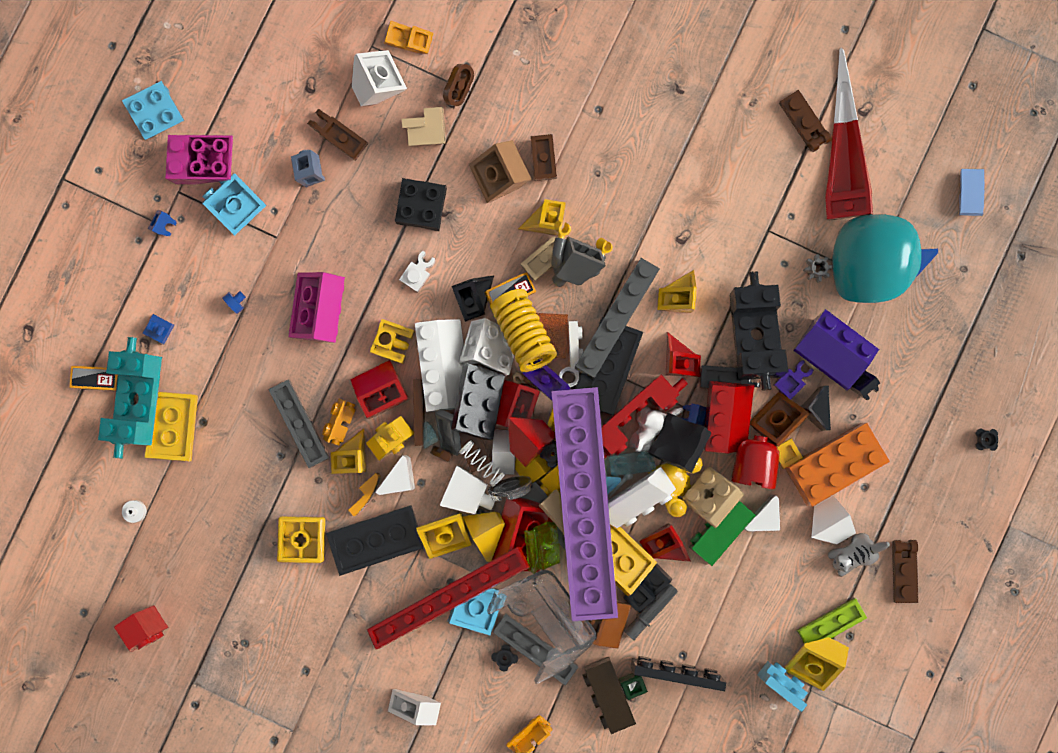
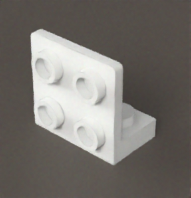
[459,318,514,375]

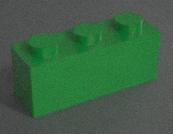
[689,501,756,566]

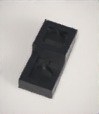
[623,564,672,613]

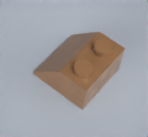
[469,140,532,203]

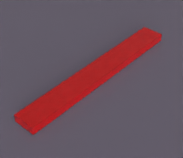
[367,547,530,650]

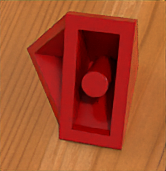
[666,332,701,377]
[508,417,556,467]
[639,523,691,562]

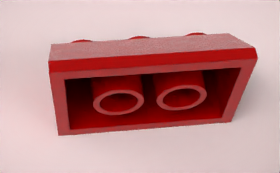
[704,381,754,453]
[491,497,554,572]

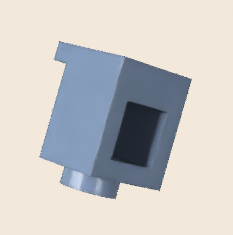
[291,150,325,187]

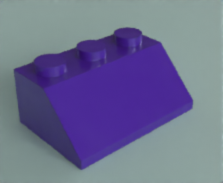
[793,309,879,390]

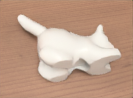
[629,407,683,454]

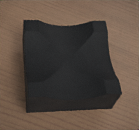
[395,178,447,231]
[648,413,711,473]

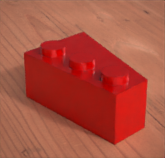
[114,605,169,652]

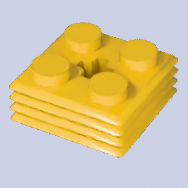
[277,516,325,563]

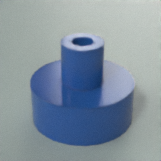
[222,291,246,314]

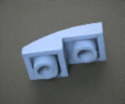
[959,169,985,216]

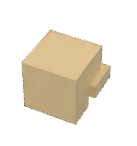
[402,107,446,146]

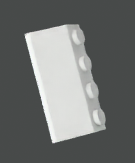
[415,319,464,413]

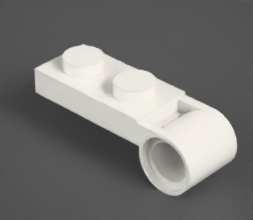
[559,321,583,388]

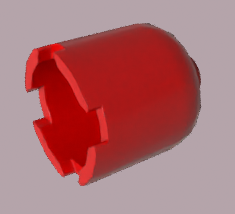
[731,435,780,489]

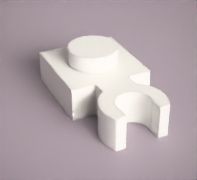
[399,251,435,292]

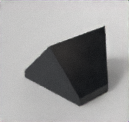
[452,275,494,322]
[801,386,831,431]

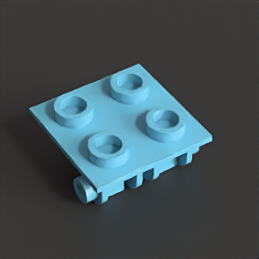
[122,81,184,140]

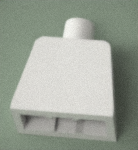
[440,466,496,514]

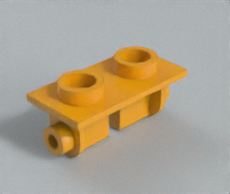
[322,398,356,446]
[506,714,553,753]

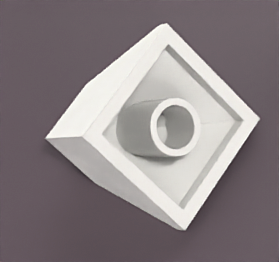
[352,50,407,106]

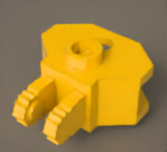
[366,416,414,461]

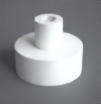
[122,500,147,523]

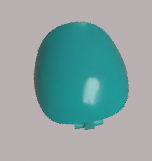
[832,214,921,303]

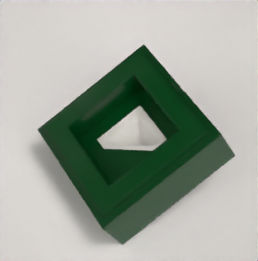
[618,673,648,701]

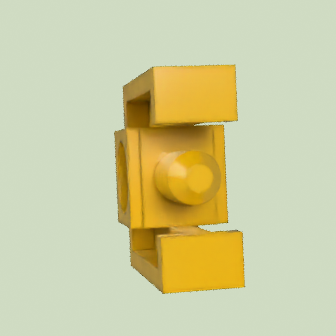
[370,319,415,364]

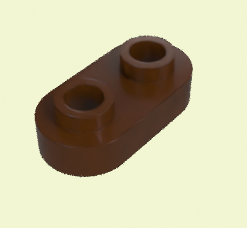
[443,64,474,106]

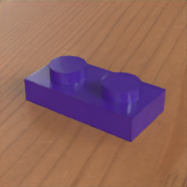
[522,360,570,401]

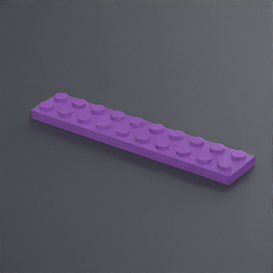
[552,387,618,621]

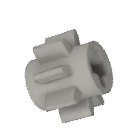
[803,254,833,283]

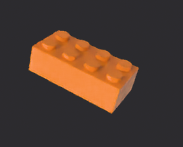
[785,423,890,507]

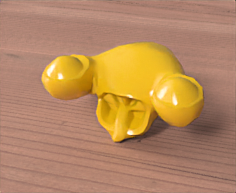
[648,458,703,518]

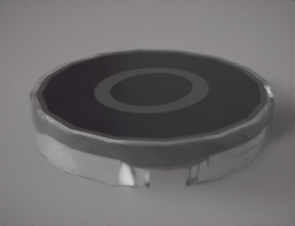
[488,476,533,501]

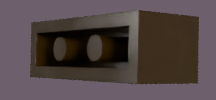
[582,657,636,734]

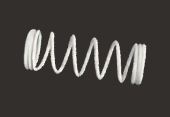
[459,440,505,487]

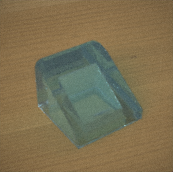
[424,421,439,449]

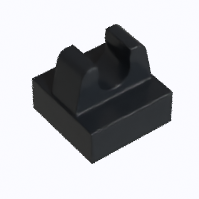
[850,370,880,400]

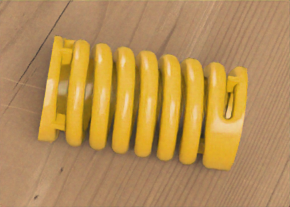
[490,289,557,372]

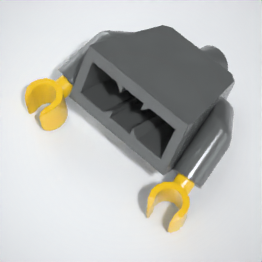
[551,221,613,287]

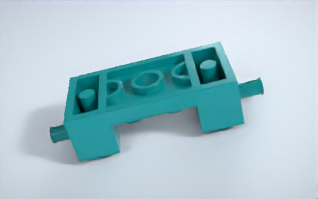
[98,337,162,459]

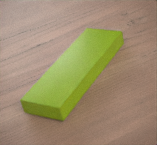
[797,598,867,644]

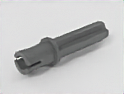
[624,584,678,641]

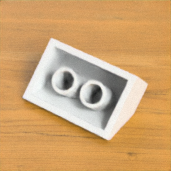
[608,467,676,528]

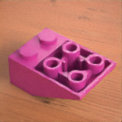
[165,135,233,185]

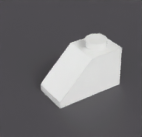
[388,689,441,725]

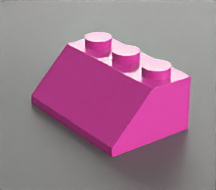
[288,272,345,343]

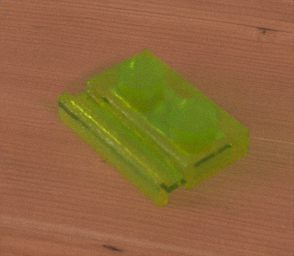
[524,520,561,574]

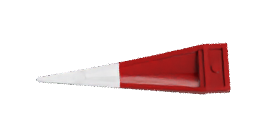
[825,48,873,221]

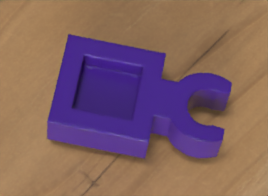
[773,360,814,399]

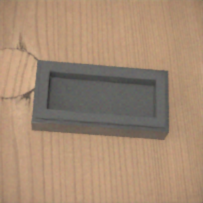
[435,409,462,456]

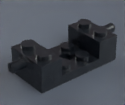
[729,271,788,391]

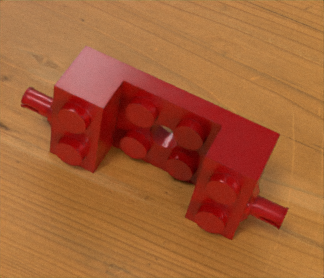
[601,374,688,459]

